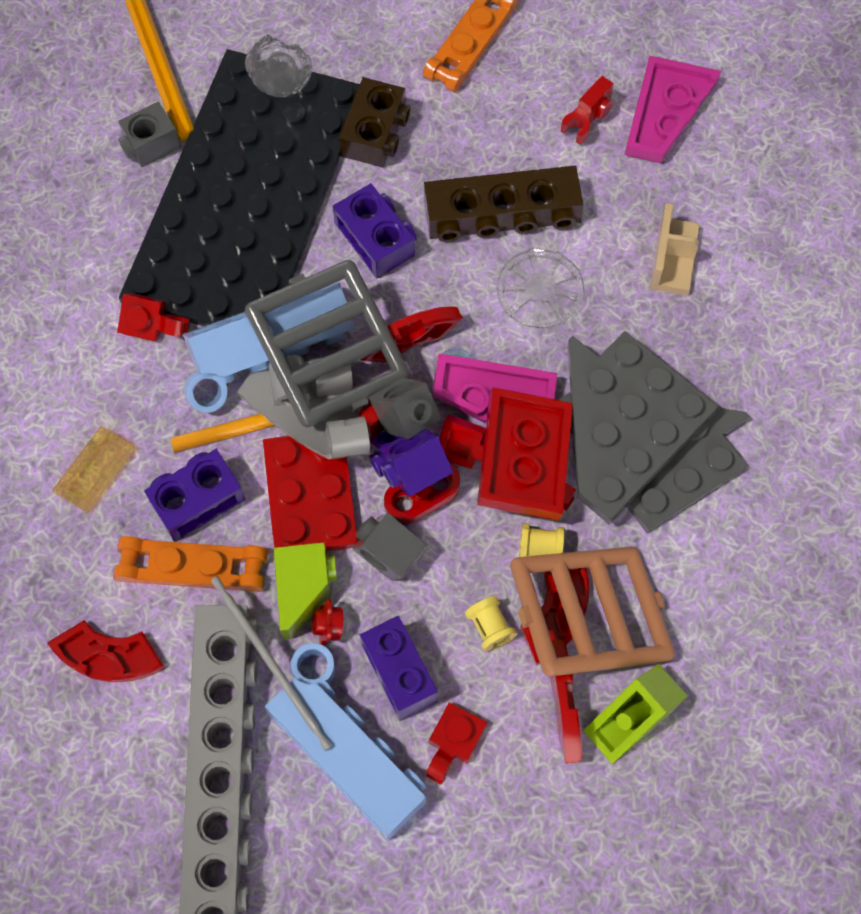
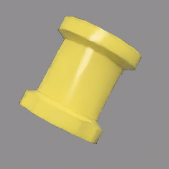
[519,523,564,557]
[465,596,518,652]

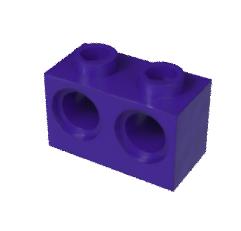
[332,183,417,279]
[369,429,454,497]
[144,448,245,542]
[359,615,438,721]

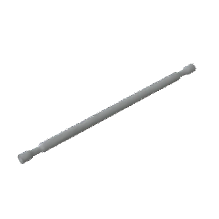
[211,576,332,751]

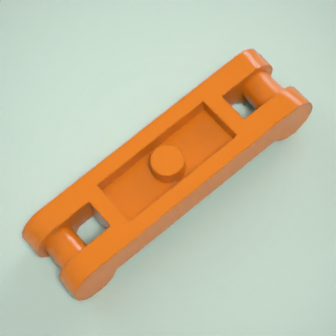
[423,0,519,93]
[113,536,268,592]

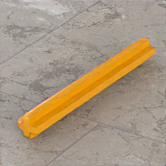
[125,0,194,141]

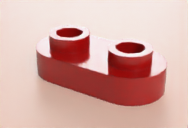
[384,463,460,525]

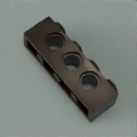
[424,165,584,242]

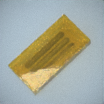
[52,426,135,514]

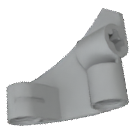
[237,355,370,460]

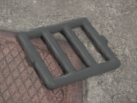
[245,260,411,427]

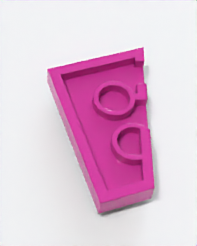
[625,55,722,163]
[432,353,557,424]

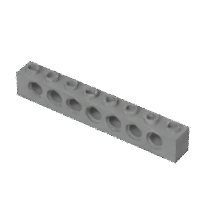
[179,605,259,914]

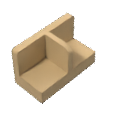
[650,203,700,296]

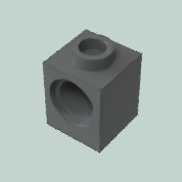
[118,101,181,167]
[369,377,442,439]
[352,513,426,581]

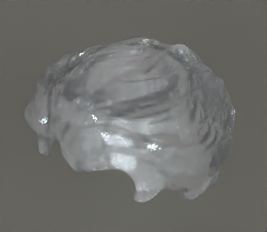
[245,35,312,97]

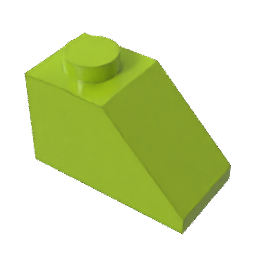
[273,543,337,640]
[583,664,688,764]

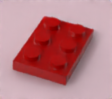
[477,387,573,521]
[263,436,358,551]

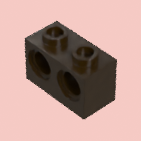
[339,77,411,168]

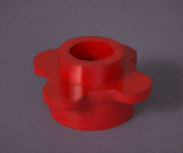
[312,599,344,646]

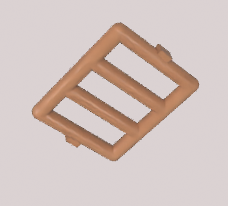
[510,546,675,677]

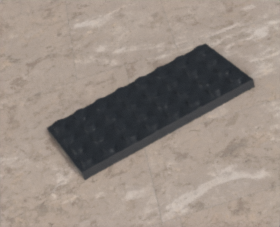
[118,49,360,327]

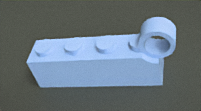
[183,282,355,413]
[265,643,426,840]

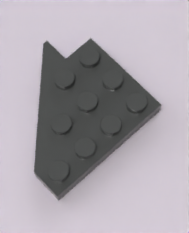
[567,331,718,525]
[558,392,750,534]

